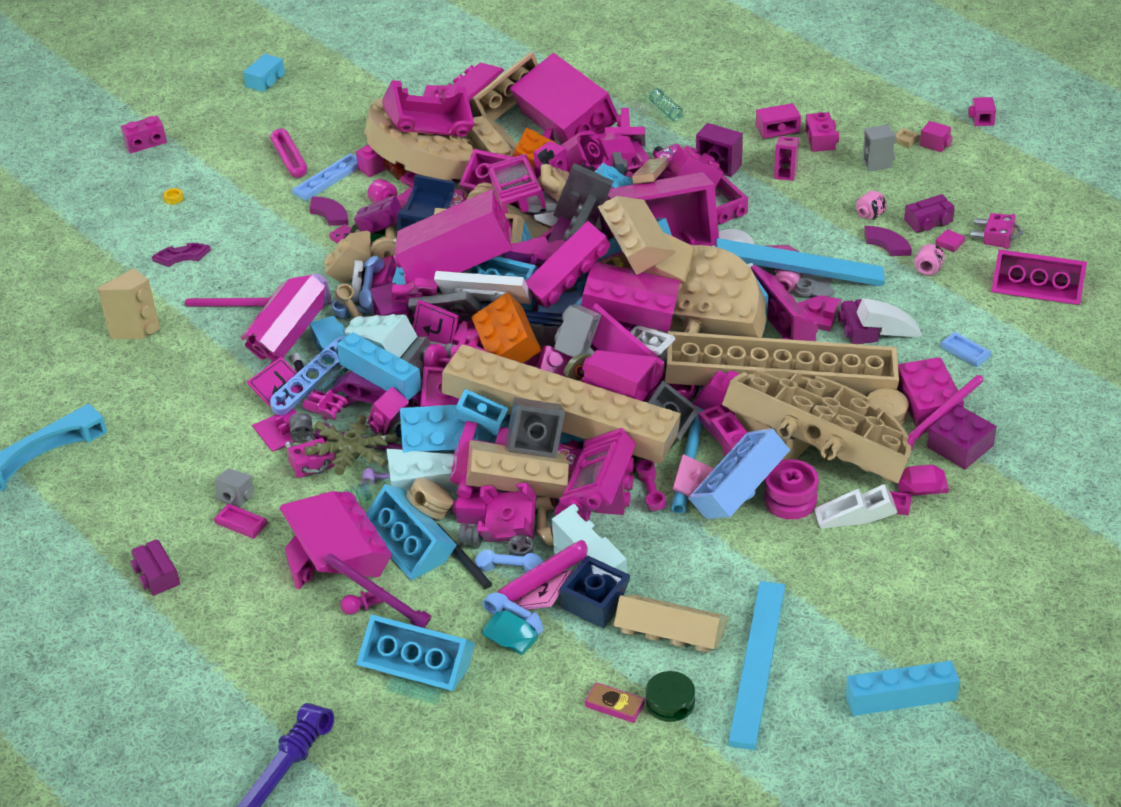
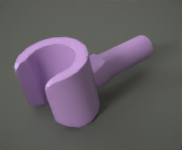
[362,468,390,485]

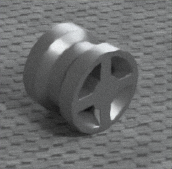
[289,413,313,442]
[458,523,482,548]
[509,535,534,556]

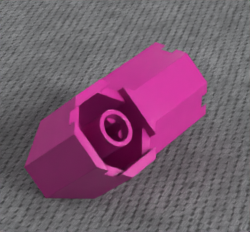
[561,130,636,172]
[240,275,325,364]

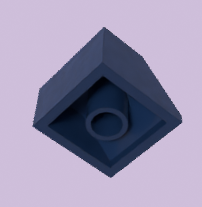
[559,555,630,629]

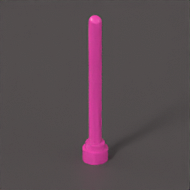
[185,298,270,307]
[907,375,984,451]

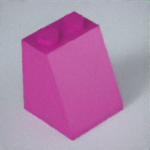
[581,350,657,402]

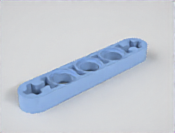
[270,336,347,415]

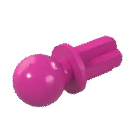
[340,591,383,615]

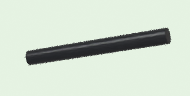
[437,523,492,590]

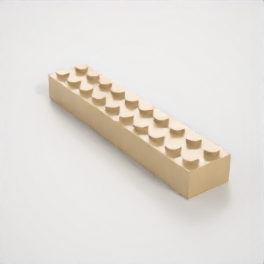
[665,331,899,397]
[442,344,681,464]

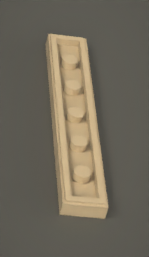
[632,157,669,184]

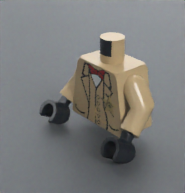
[538,148,593,201]

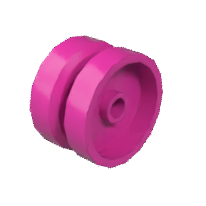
[764,459,819,520]

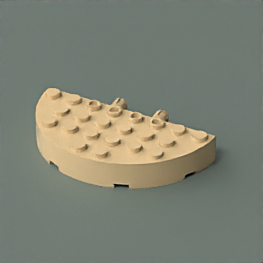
[364,97,474,181]
[649,245,766,338]
[722,368,911,483]

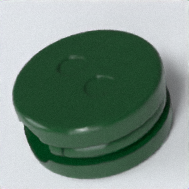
[645,671,695,722]

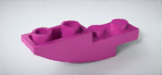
[503,237,566,266]
[698,405,747,456]

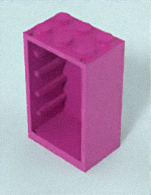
[510,52,618,144]
[604,172,719,246]
[394,189,512,284]

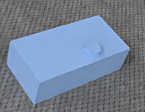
[688,429,790,519]

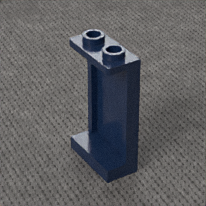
[397,174,455,231]

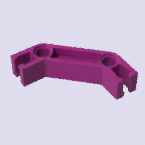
[331,370,422,408]

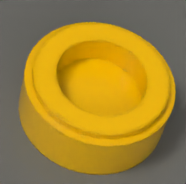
[163,188,184,205]

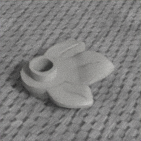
[794,273,835,297]

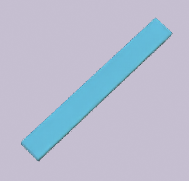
[715,238,885,286]
[729,581,785,750]

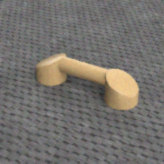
[335,283,363,318]
[536,496,556,547]

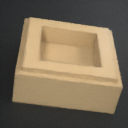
[896,128,920,148]

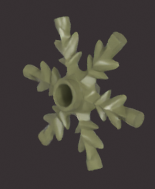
[304,415,397,475]

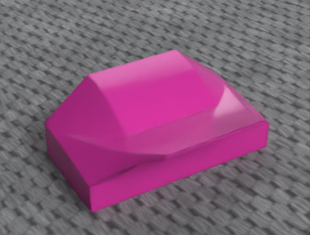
[897,464,949,496]

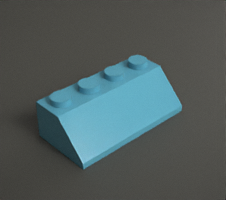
[366,484,457,580]
[356,614,475,691]

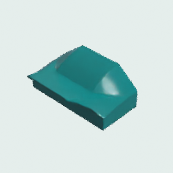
[481,610,538,655]

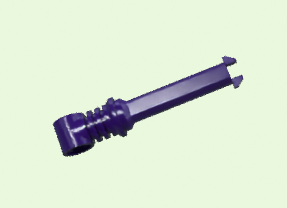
[237,703,335,807]

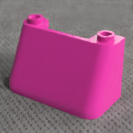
[382,80,474,137]

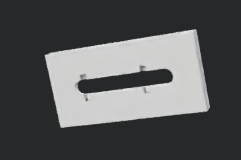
[434,271,532,304]

